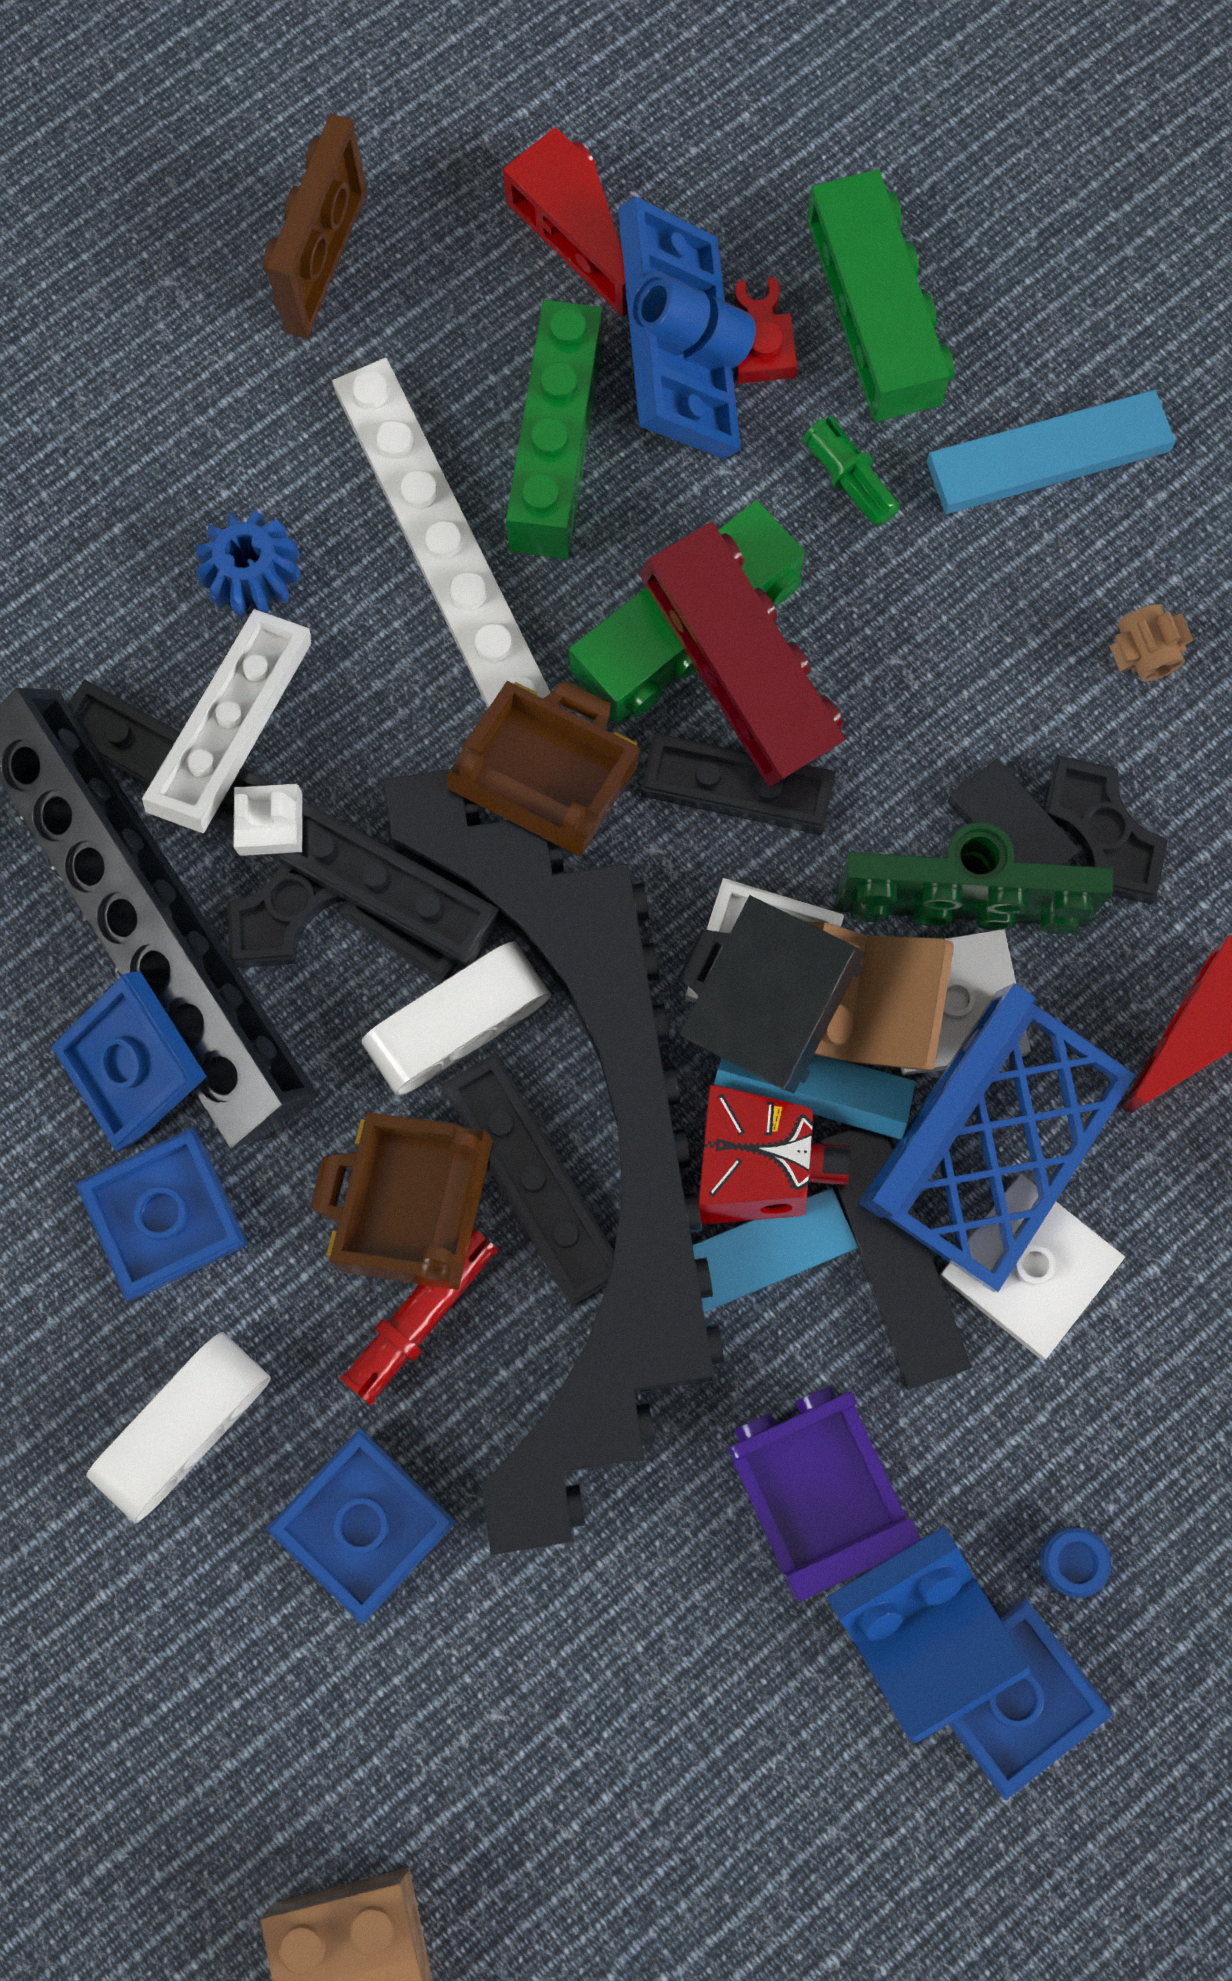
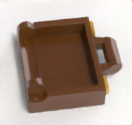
[447,681,641,857]
[309,1112,493,1290]

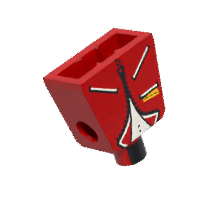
[699,1085,851,1224]

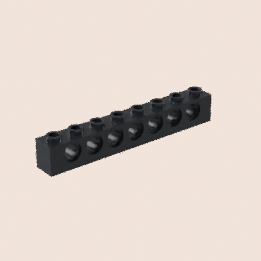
[0,688,319,1148]

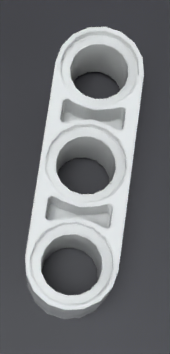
[362,941,551,1096]
[86,1332,271,1524]

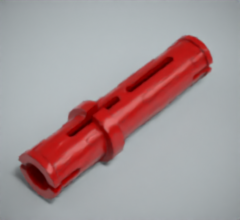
[339,1228,499,1406]

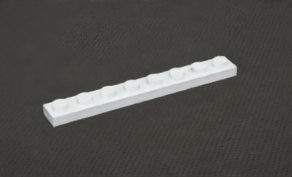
[332,358,551,708]

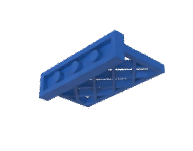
[858,983,1136,1292]

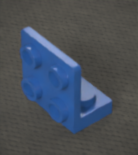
[827,1526,1030,1743]

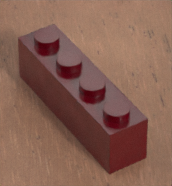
[638,521,846,788]

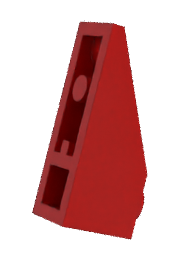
[503,127,628,317]
[1120,935,1232,1113]

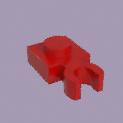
[734,277,798,384]

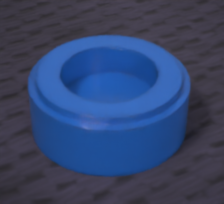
[1039,1527,1111,1598]

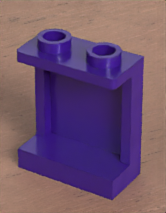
[726,1385,921,1602]

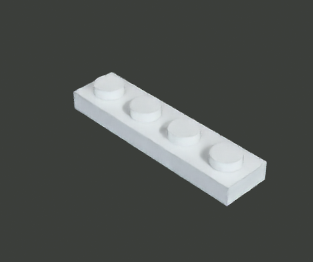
[142,609,311,833]

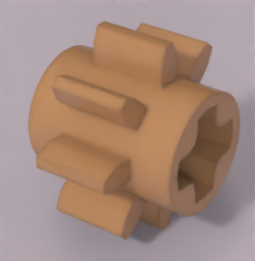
[1109,604,1194,682]

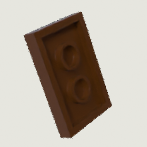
[263,113,368,339]

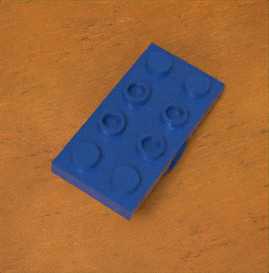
[618,196,755,459]

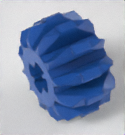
[196,509,301,618]

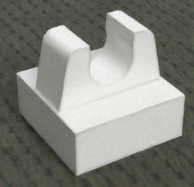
[234,784,302,856]

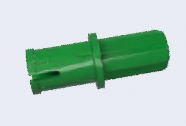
[803,416,900,527]

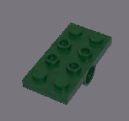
[835,822,1113,934]

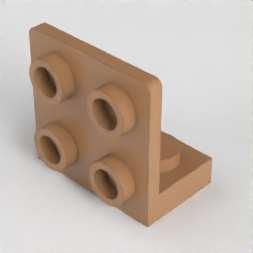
[807,922,954,1071]

